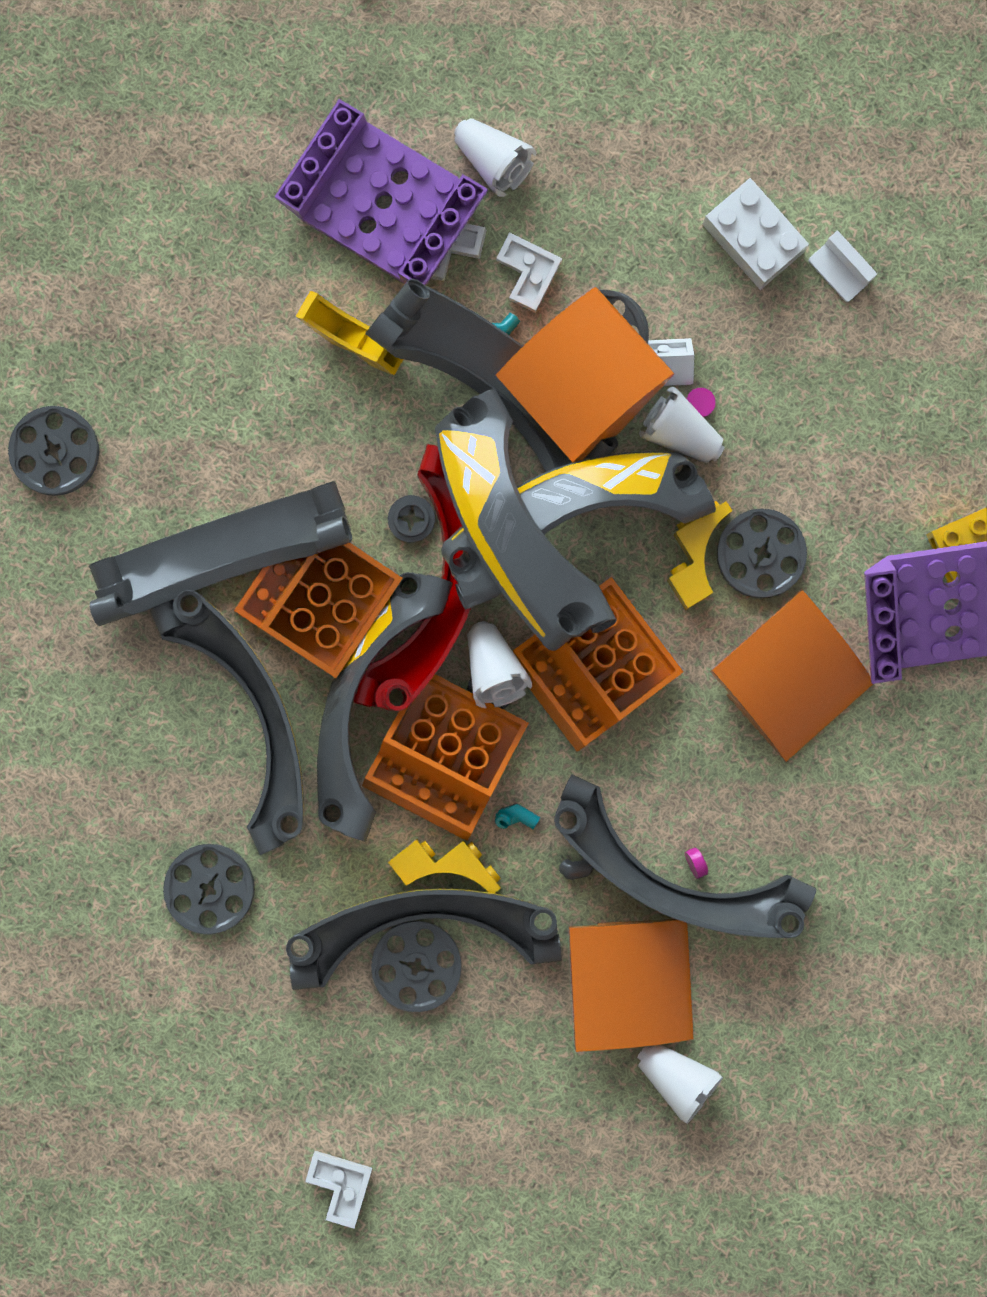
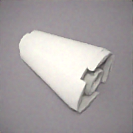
[454,119,536,197]
[639,387,724,463]
[467,621,532,708]
[637,1045,723,1124]

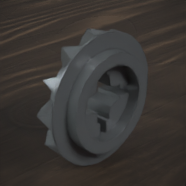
[388,495,435,543]

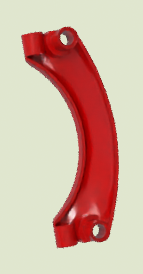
[354,444,471,711]

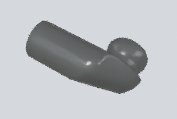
[559,858,594,880]

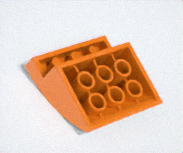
[496,287,674,462]
[234,543,403,678]
[513,577,684,752]
[710,590,873,762]
[362,674,529,841]
[569,919,694,1052]

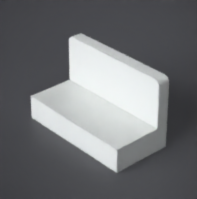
[808,230,877,302]
[648,338,694,386]

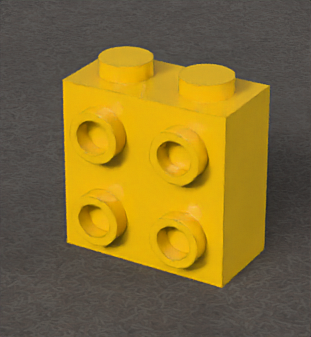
[926,508,987,583]

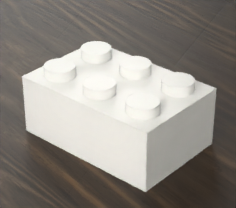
[702,178,809,290]

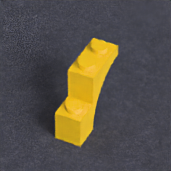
[295,291,404,375]
[667,501,732,611]
[388,839,501,893]

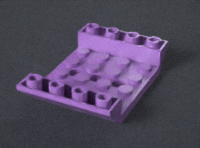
[275,99,488,285]
[864,541,987,684]

